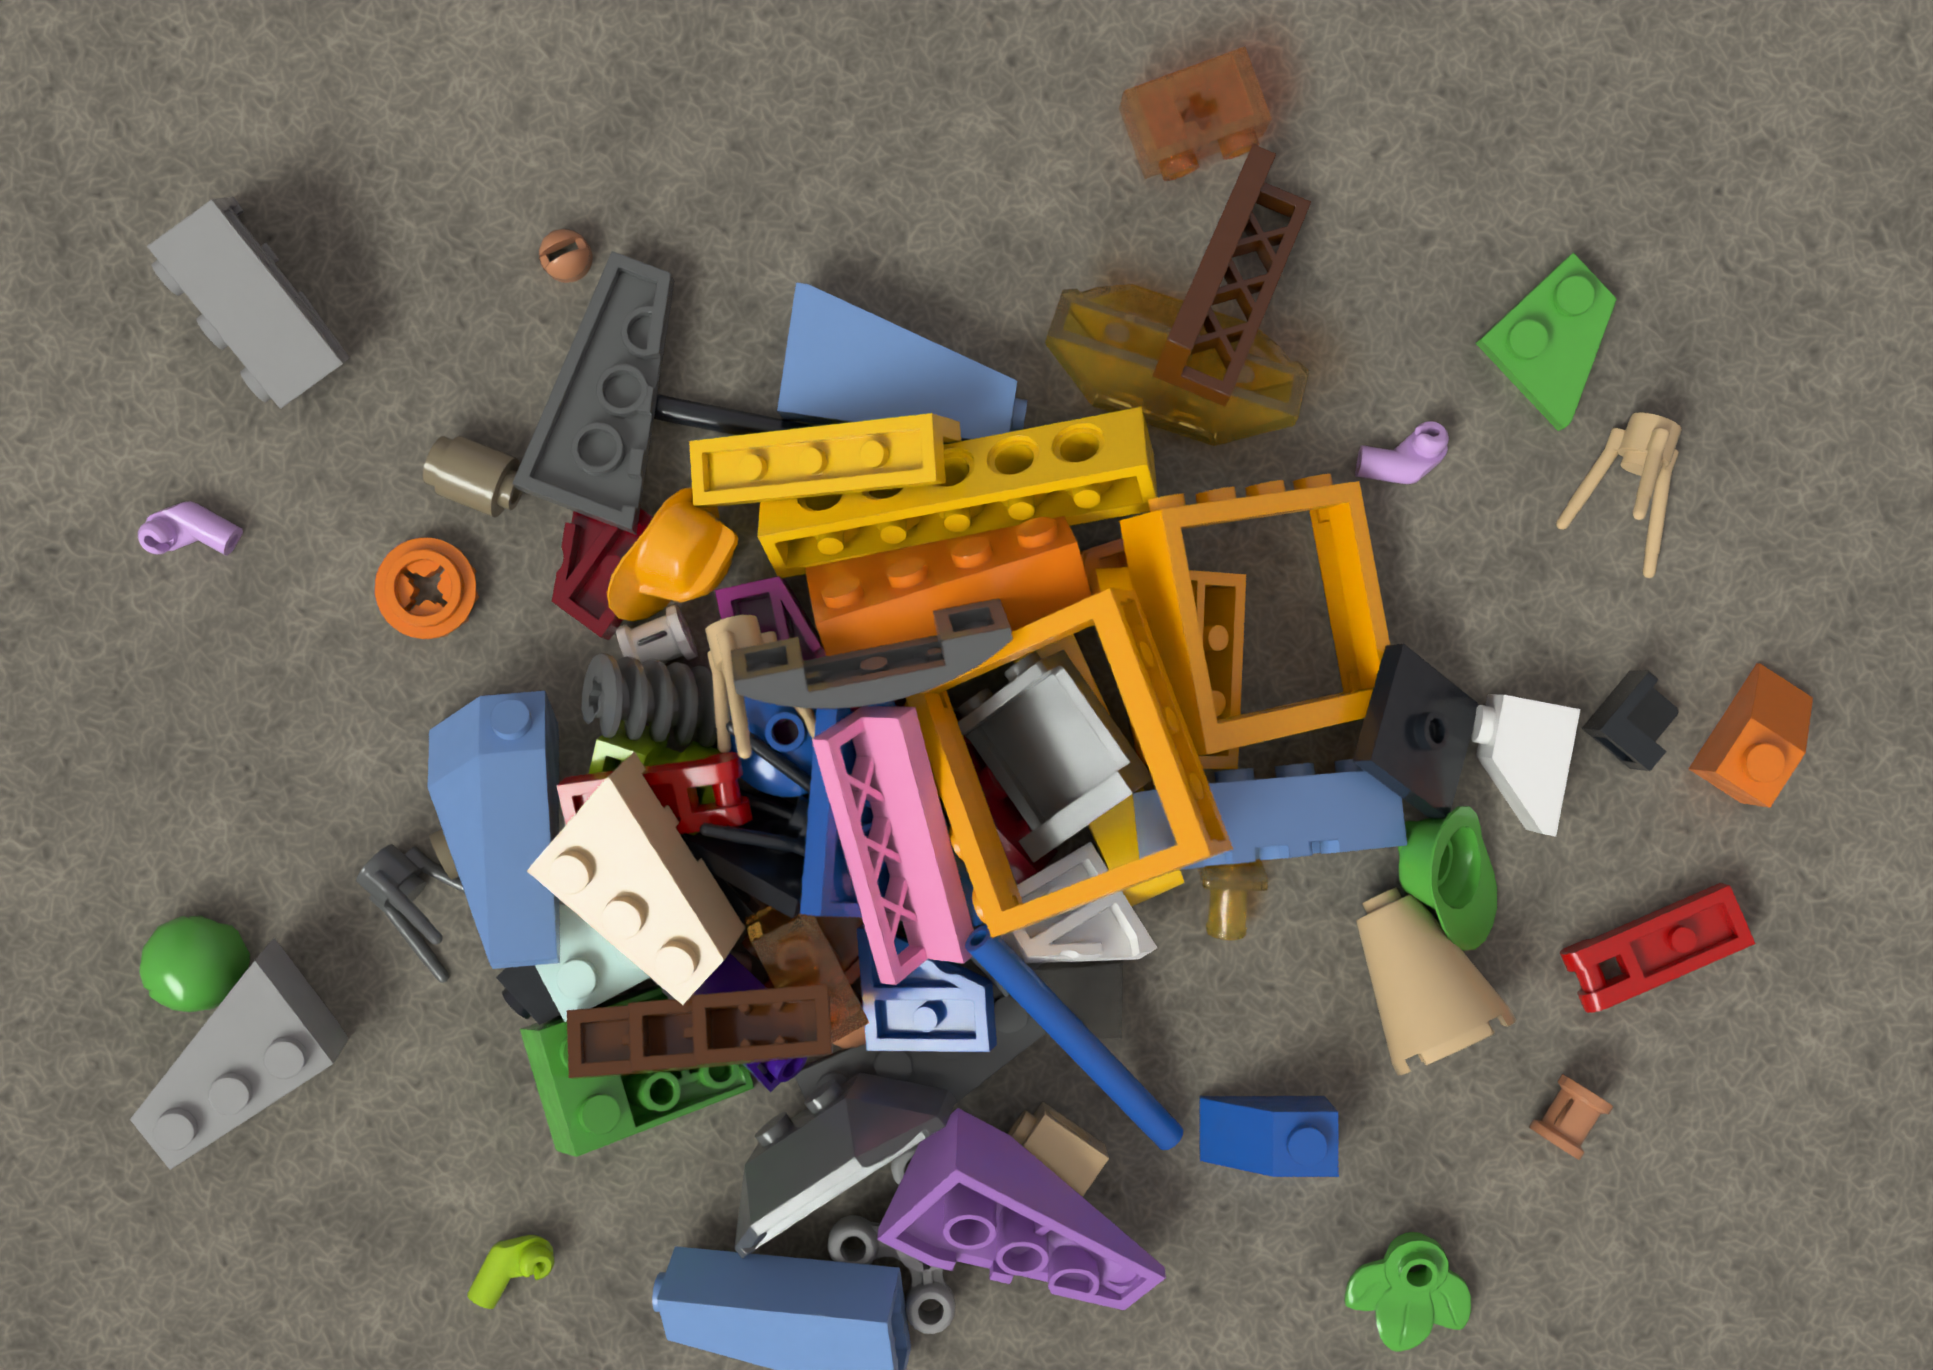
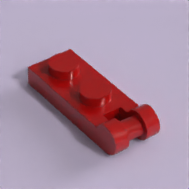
[556,752,753,834]
[1559,883,1756,1013]

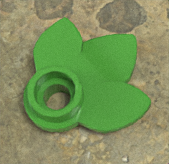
[1344,1232,1471,1352]

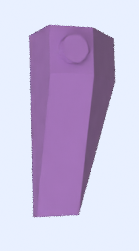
[877,1108,1166,1310]

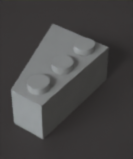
[147,197,350,409]
[130,938,349,1170]

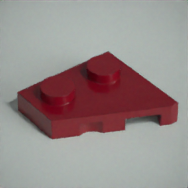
[551,508,653,641]

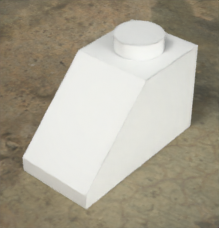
[1471,694,1581,837]

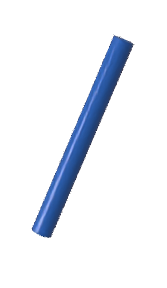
[965,925,1183,1150]

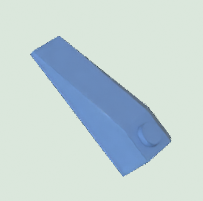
[428,691,560,969]

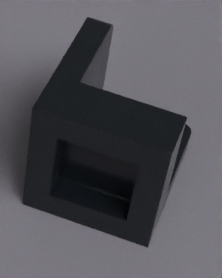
[1581,670,1679,771]

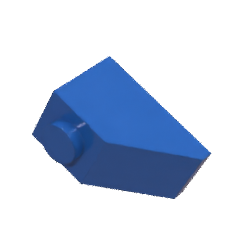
[1199,1096,1339,1177]

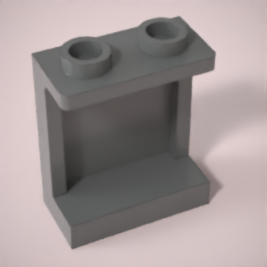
[957,650,1153,863]

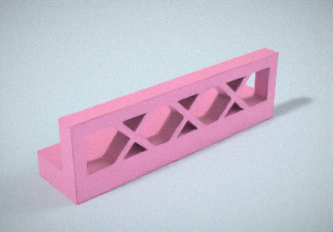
[812,706,974,985]

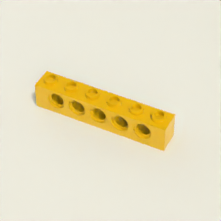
[758,407,1158,578]

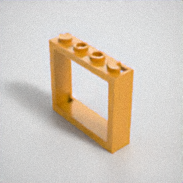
[1119,473,1390,756]
[905,588,1233,938]

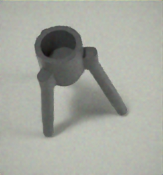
[356,844,465,983]

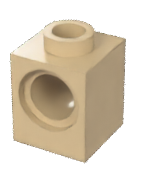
[1008,1102,1109,1197]

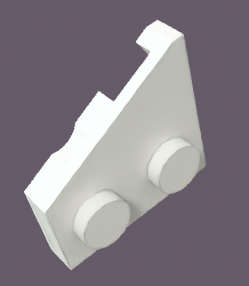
[1000,842,1157,963]

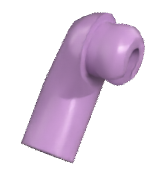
[1355,421,1449,484]
[138,501,243,555]

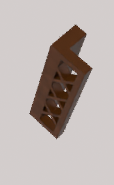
[1152,144,1311,407]

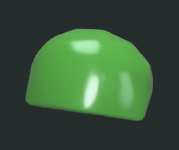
[139,916,250,1012]

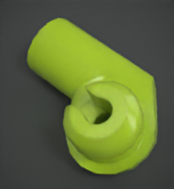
[467,1234,555,1309]

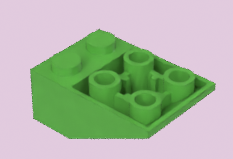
[520,985,754,1157]

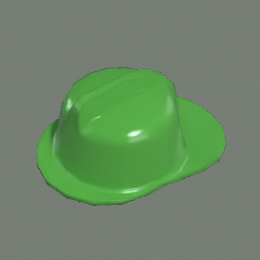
[1398,806,1497,951]

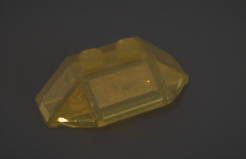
[1045,284,1309,446]

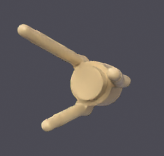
[1556,413,1682,578]
[706,615,816,759]

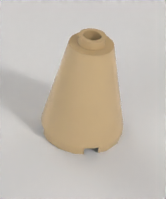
[1356,887,1517,1076]

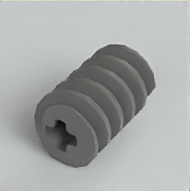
[581,653,717,748]

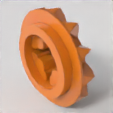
[375,538,479,639]

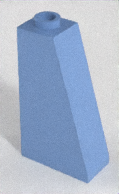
[777,282,1027,444]
[652,1246,911,1370]

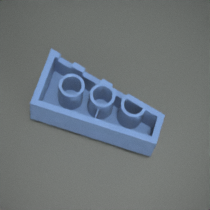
[1133,759,1407,869]

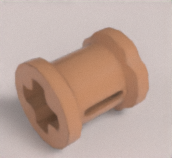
[1529,1074,1614,1160]

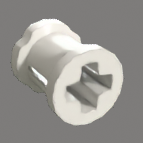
[616,604,698,664]

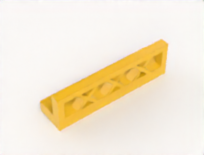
[689,413,961,508]

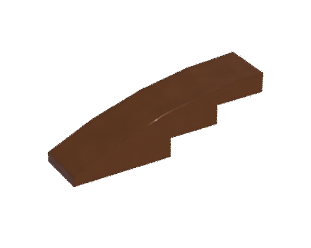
[567,984,833,1079]

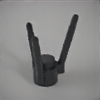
[699,720,811,857]

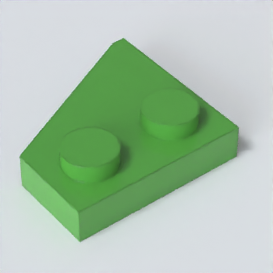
[1475,252,1617,431]

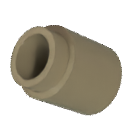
[423,436,523,517]

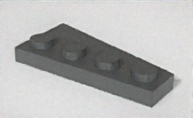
[512,251,675,535]

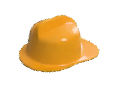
[607,487,738,621]

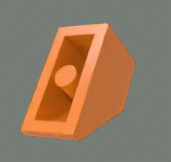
[1688,663,1813,808]

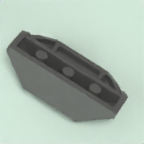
[734,1072,956,1259]

